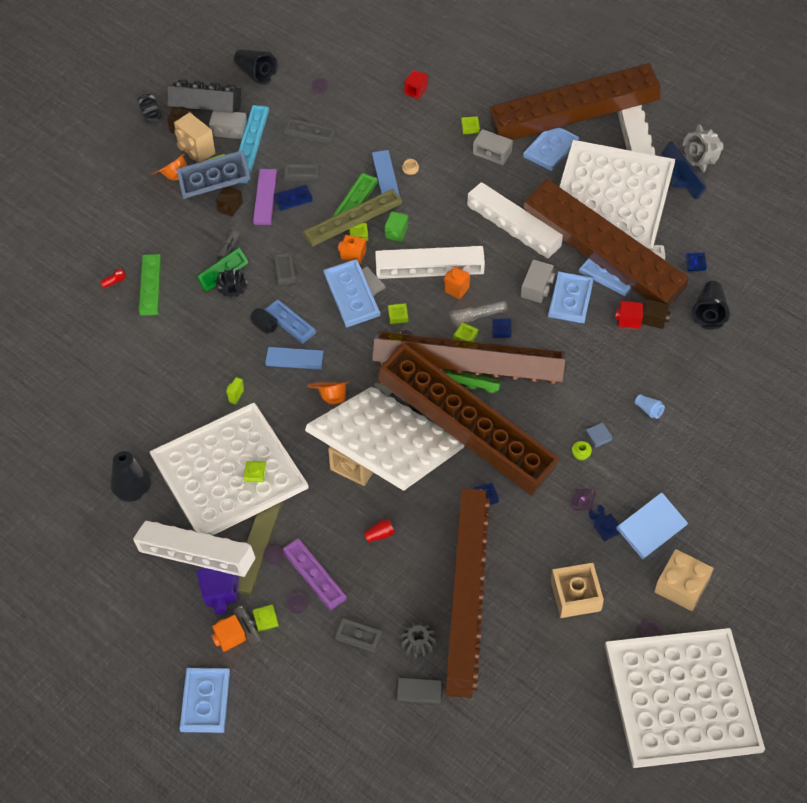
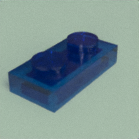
[274,185,312,211]

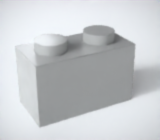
[209,111,247,139]
[473,129,513,165]
[521,260,555,303]

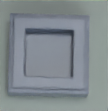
[585,423,612,448]

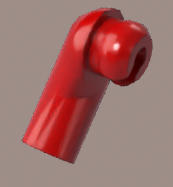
[100,269,126,289]

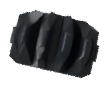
[137,93,161,123]
[216,268,247,298]

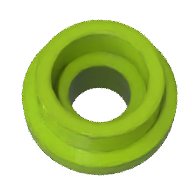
[572,441,592,460]

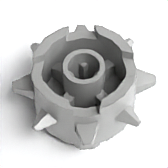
[682,124,723,172]

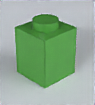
[385,211,408,242]

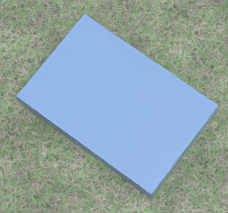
[523,127,579,171]
[579,258,631,296]
[548,271,594,324]
[616,493,688,560]
[180,668,230,733]

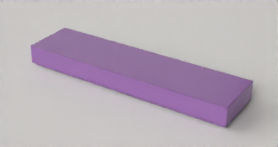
[253,169,277,225]
[282,538,347,611]

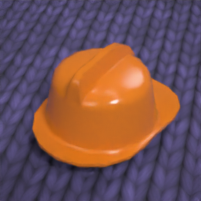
[151,153,188,180]
[307,381,350,404]

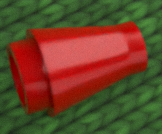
[363,518,395,543]

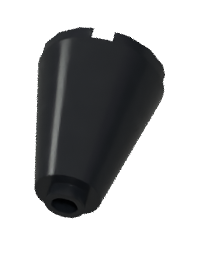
[234,49,278,84]
[692,281,730,330]
[110,451,151,502]

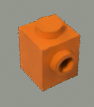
[338,235,366,264]
[444,267,470,299]
[211,615,246,652]

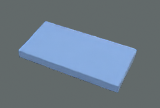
[323,259,381,328]

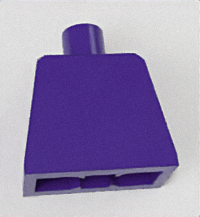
[196,568,240,615]

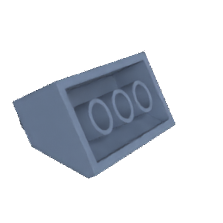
[176,150,251,199]

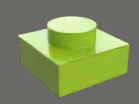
[461,116,480,134]
[350,223,368,241]
[388,303,408,324]
[453,322,479,341]
[226,377,244,405]
[243,461,267,483]
[253,604,278,632]

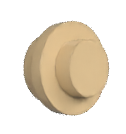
[402,159,419,175]

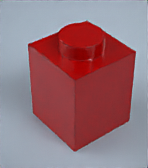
[404,70,428,99]
[615,301,643,329]

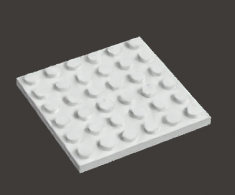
[560,140,675,251]
[305,387,464,491]
[149,403,308,536]
[605,628,765,768]

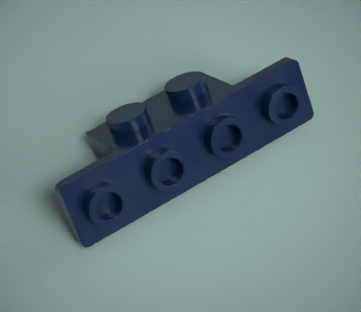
[662,141,706,199]

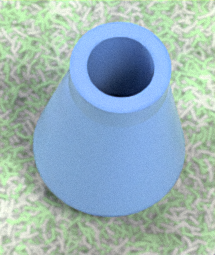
[635,394,665,419]

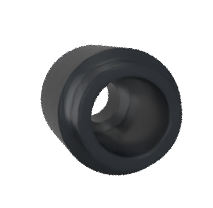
[250,308,277,334]

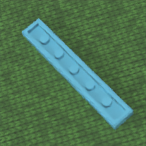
[239,105,269,183]

